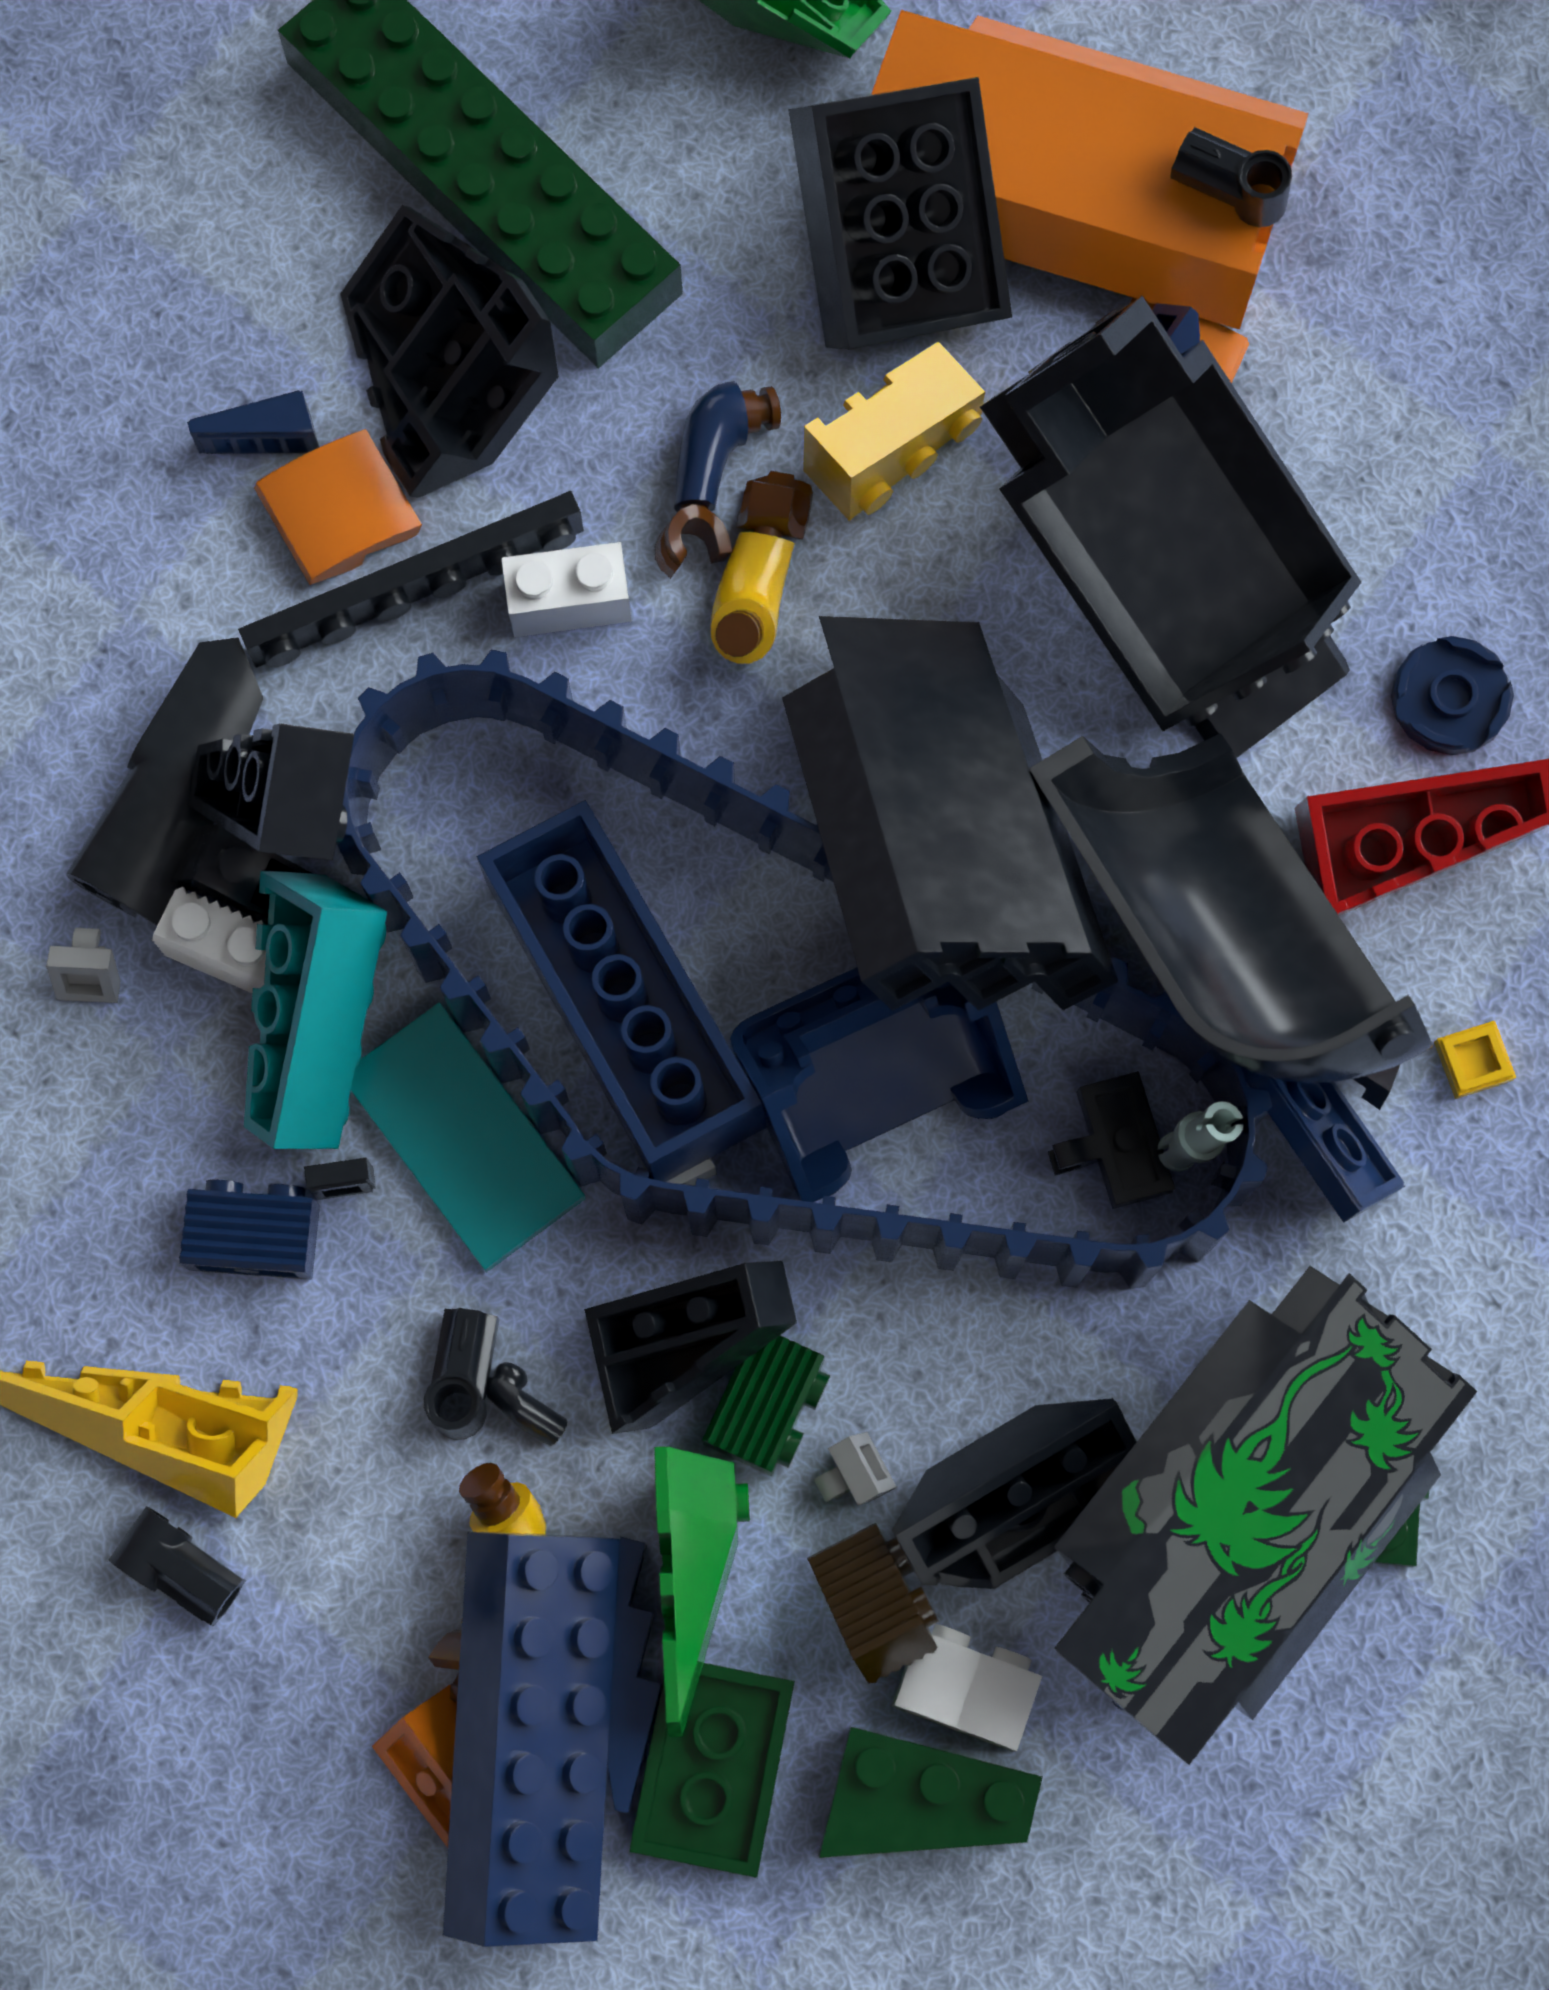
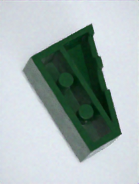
[818,1727,1042,1858]

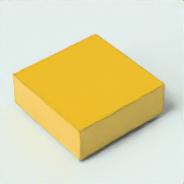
[1434,1020,1517,1099]

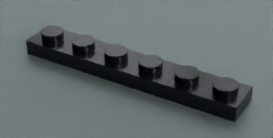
[238,491,584,668]

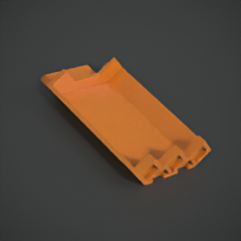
[871,10,1309,330]

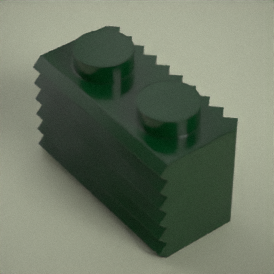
[702,1336,830,1476]

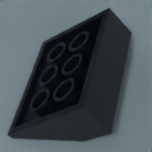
[788,77,1013,350]

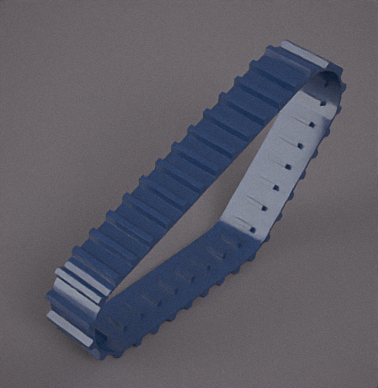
[336,649,1272,1289]

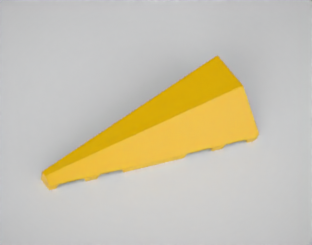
[0,1360,298,1518]

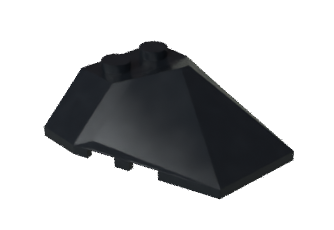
[340,205,559,498]

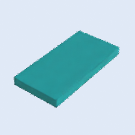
[351,1002,586,1273]

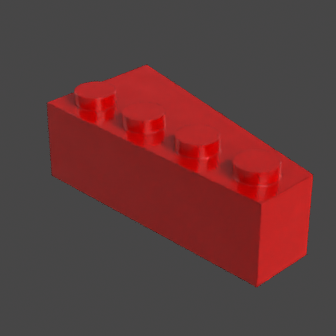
[1295,759,1549,916]

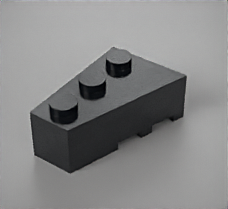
[584,1260,797,1434]

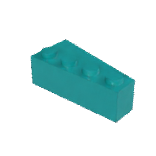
[243,870,387,1149]

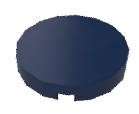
[1391,636,1514,755]

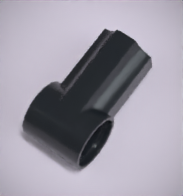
[1170,127,1292,227]
[424,1308,499,1440]
[109,1506,246,1626]

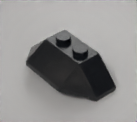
[892,1398,1136,1589]

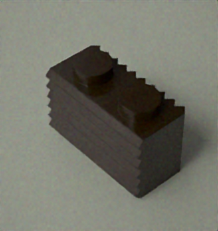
[807,1523,939,1683]

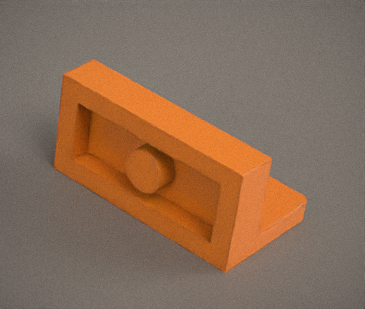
[372,1685,457,1848]

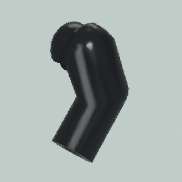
[486,1362,567,1446]

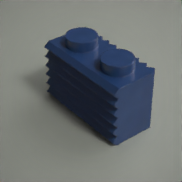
[179,1179,320,1280]

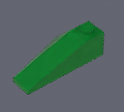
[654,1446,750,1737]

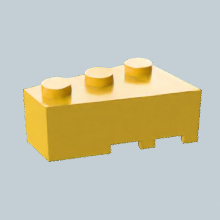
[803,341,985,521]

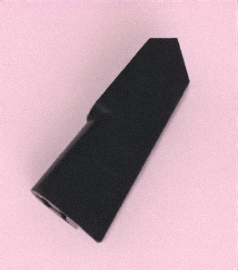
[66,638,263,926]

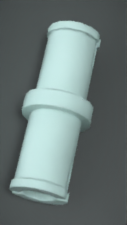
[1158,1101,1243,1172]

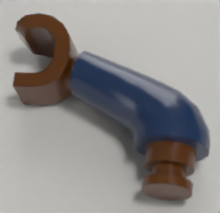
[654,381,781,579]

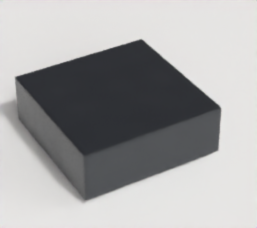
[304,1158,376,1200]

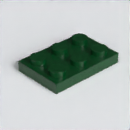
[629,1663,795,1878]

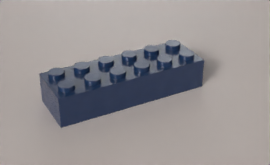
[476,800,767,1182]
[443,1532,619,1947]

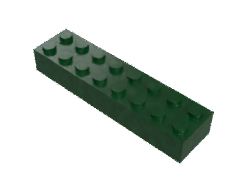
[278,0,683,369]

